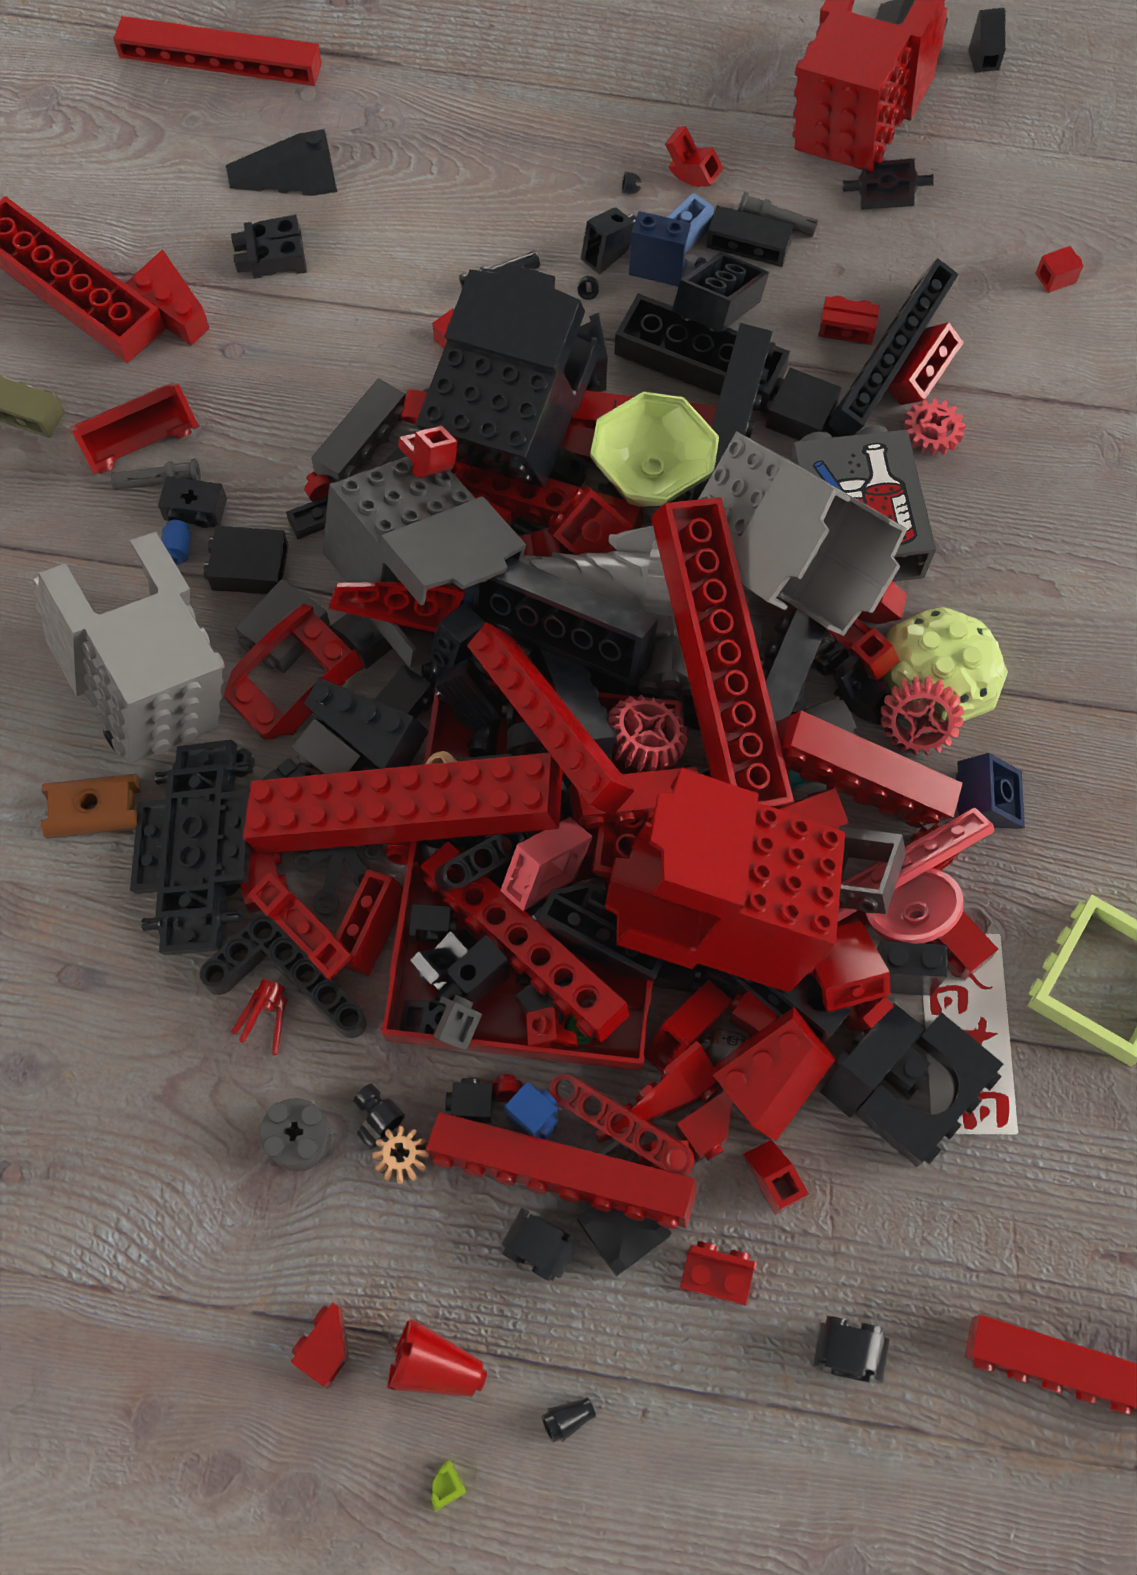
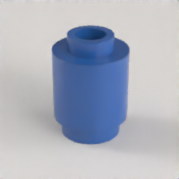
[161,520,191,565]

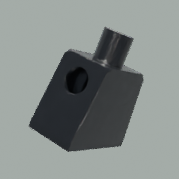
[581,208,636,275]
[437,935,510,1006]

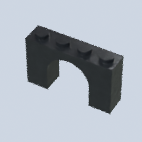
[855,1012,1003,1167]

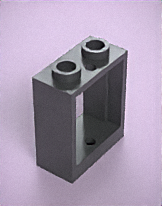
[839,826,906,914]

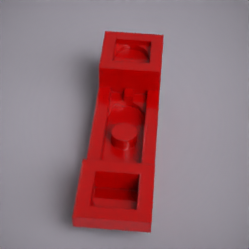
[248,872,353,980]

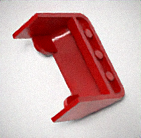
[69,383,199,474]

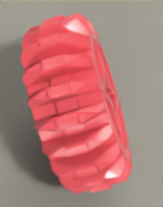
[881,676,964,757]
[608,695,688,773]

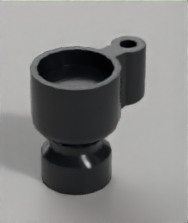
[353,1083,405,1149]

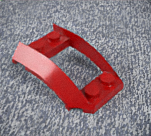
[223,603,364,740]

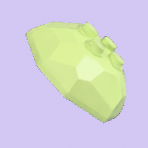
[590,392,719,507]

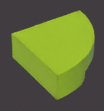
[431,1459,467,1512]

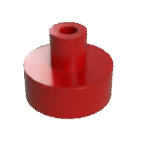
[304,472,333,502]

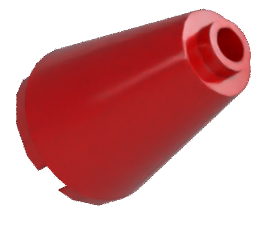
[386,1319,487,1397]

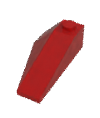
[595,1041,718,1144]

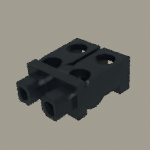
[231,214,307,279]

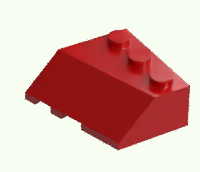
[713,1007,835,1141]

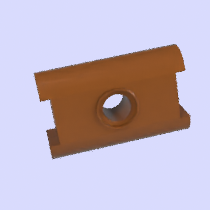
[41,773,141,839]

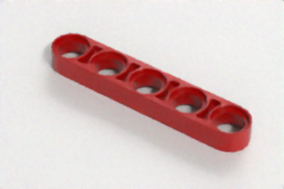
[549,1074,695,1175]

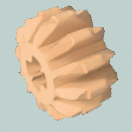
[372,1126,429,1185]

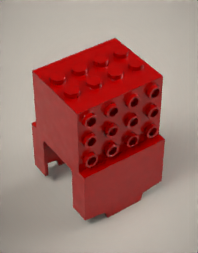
[792,0,948,172]
[605,768,845,993]

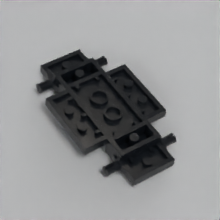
[130,739,254,955]

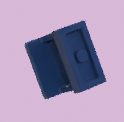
[629,211,691,287]

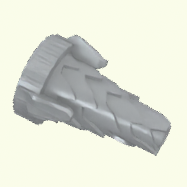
[522,526,677,640]

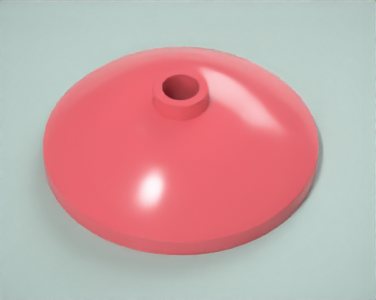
[866,868,964,944]

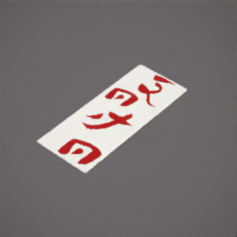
[923,934,1018,1135]

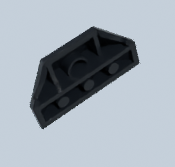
[537,882,664,981]

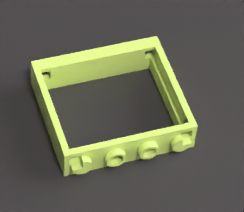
[1027,895,1137,1067]

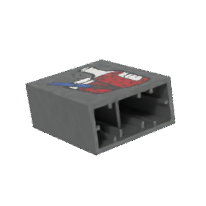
[790,426,936,582]

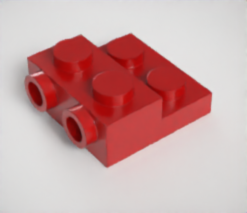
[547,485,633,555]

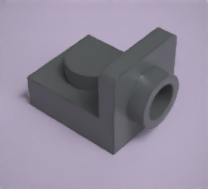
[433,995,482,1051]

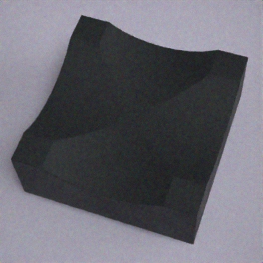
[577,1206,672,1277]

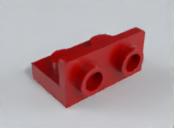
[679,1241,757,1306]

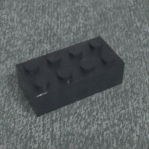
[672,252,770,332]

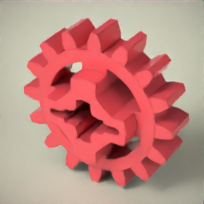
[902,398,966,457]

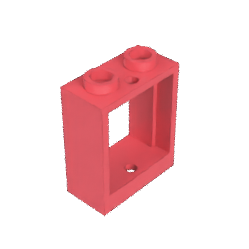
[500,817,593,911]

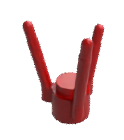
[231,979,288,1055]

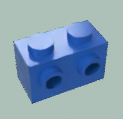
[505,1081,558,1140]

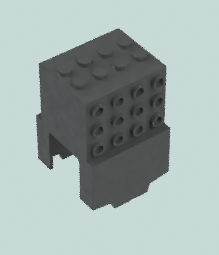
[323,457,526,668]

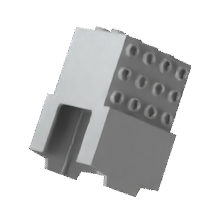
[698,431,907,636]
[33,531,225,764]

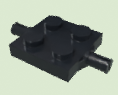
[843,158,934,210]

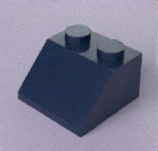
[956,753,1025,829]

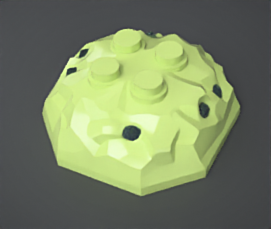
[882,607,1008,721]

